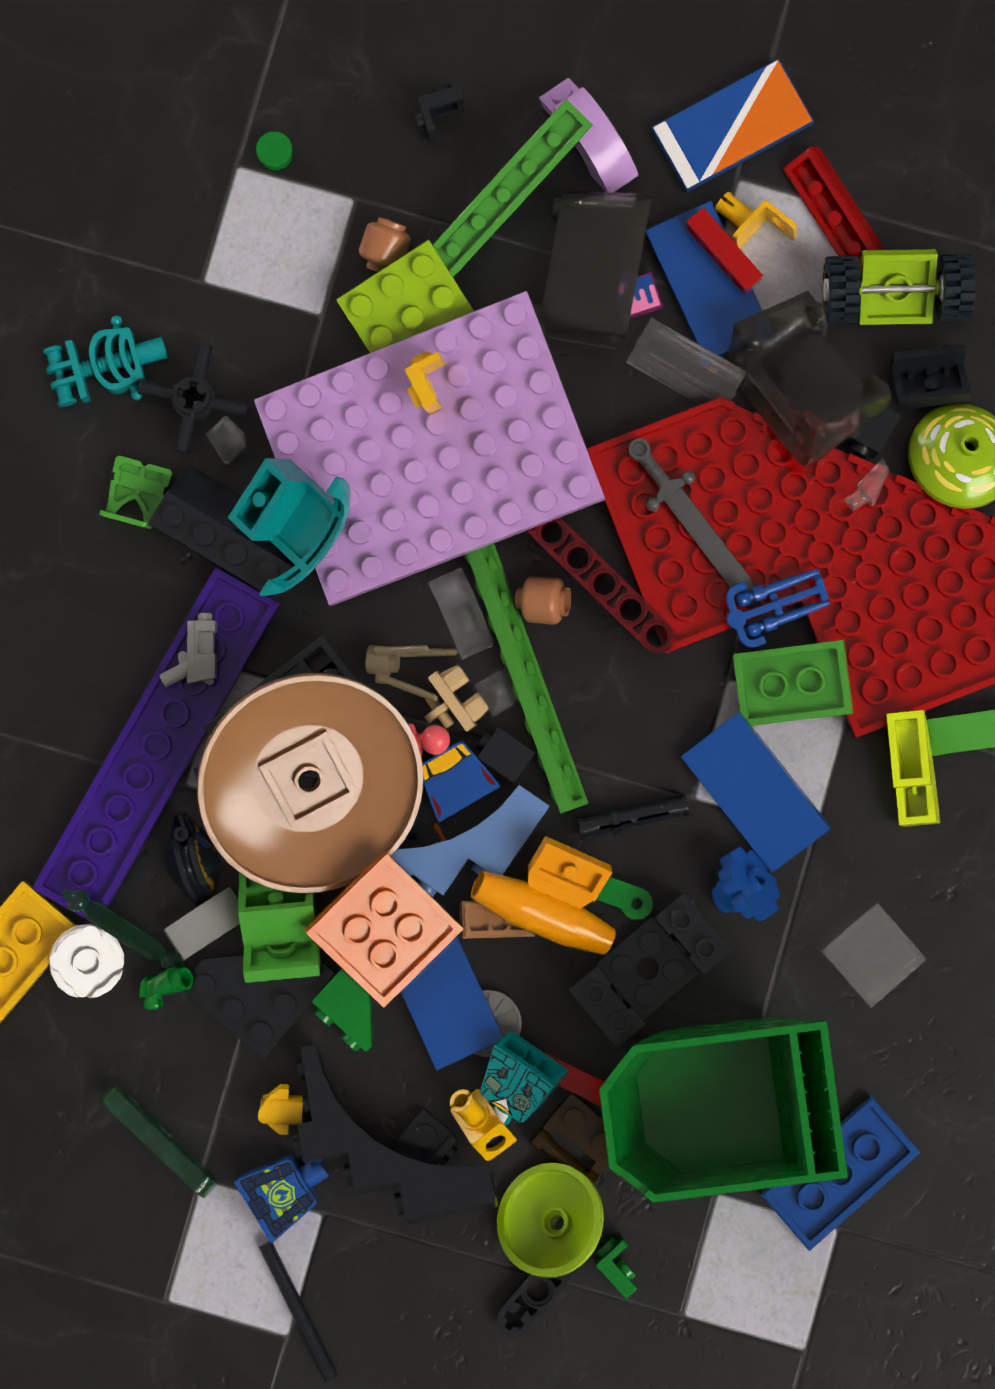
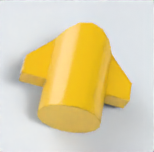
[258,1084,305,1135]

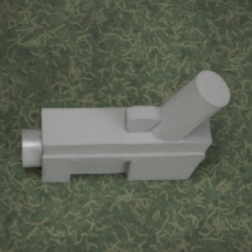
[159,613,217,687]

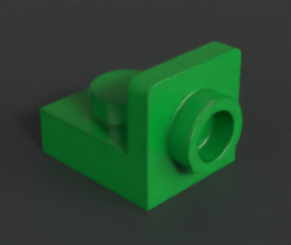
[594,1235,637,1299]

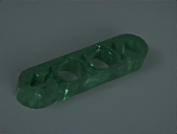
[100,1084,218,1198]

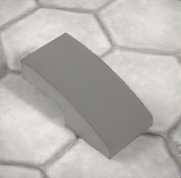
[163,886,240,961]

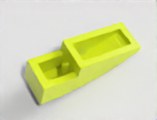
[887,710,940,827]

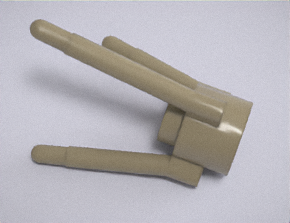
[365,645,458,701]

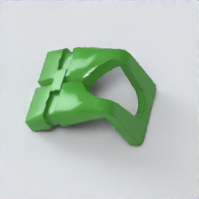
[99,455,173,529]

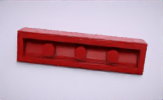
[782,146,885,279]

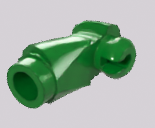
[138,966,193,1010]

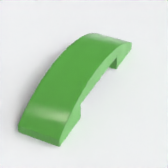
[926,710,995,756]

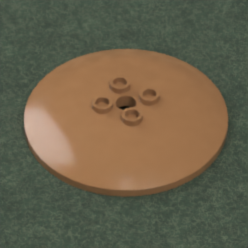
[197,673,423,893]

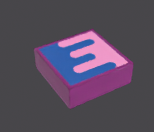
[616,272,663,320]

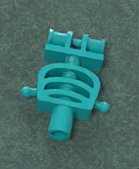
[43,315,168,407]

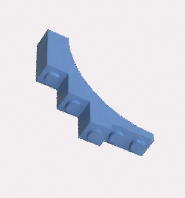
[391,785,549,897]

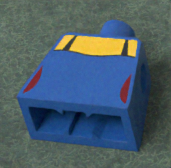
[422,740,500,822]

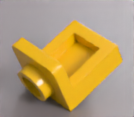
[404,351,446,414]

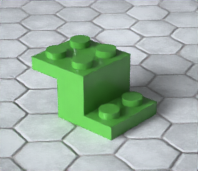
[238,872,320,983]

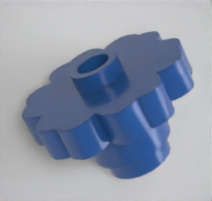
[712,847,780,922]

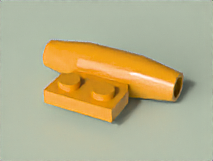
[471,836,616,955]

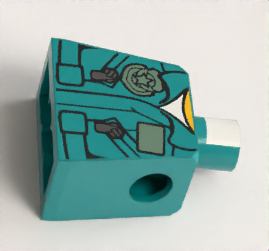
[480,1030,569,1126]

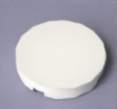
[49,924,124,998]

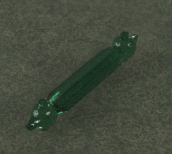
[61,888,186,972]

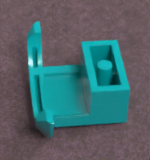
[228,458,351,597]

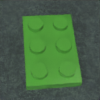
[733,640,854,726]

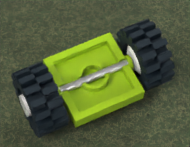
[822,249,976,325]

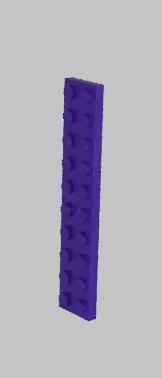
[32,567,280,925]

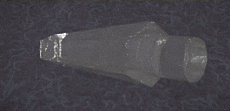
[845,458,889,511]

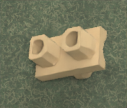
[424,665,490,732]

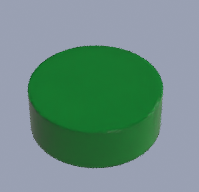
[256,131,293,171]

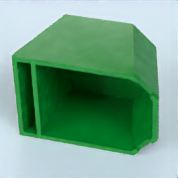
[599,1016,848,1203]

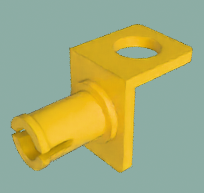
[715,192,798,249]
[450,1089,517,1161]

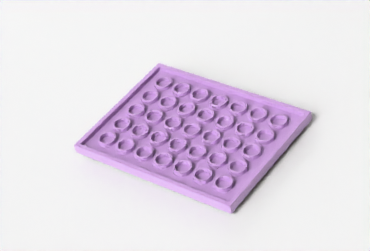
[254,291,606,606]

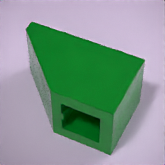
[312,968,373,1052]

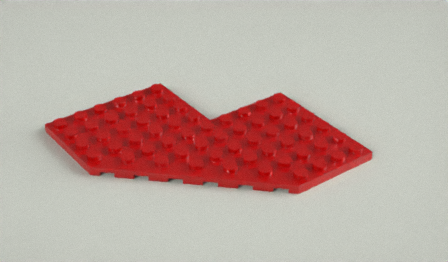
[587,397,995,738]

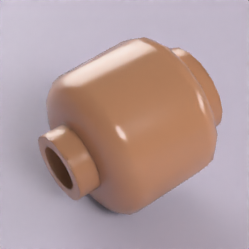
[359,217,411,272]
[515,576,571,625]

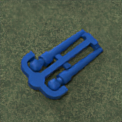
[725,568,830,647]

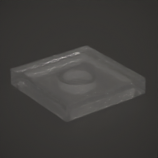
[821,903,927,1008]

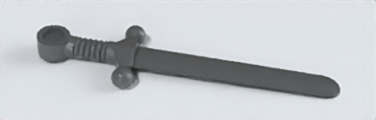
[628,438,760,607]

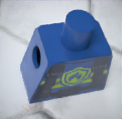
[234,1154,330,1243]

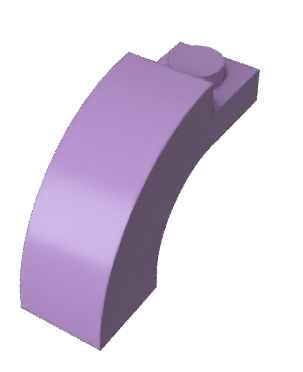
[539,78,639,195]

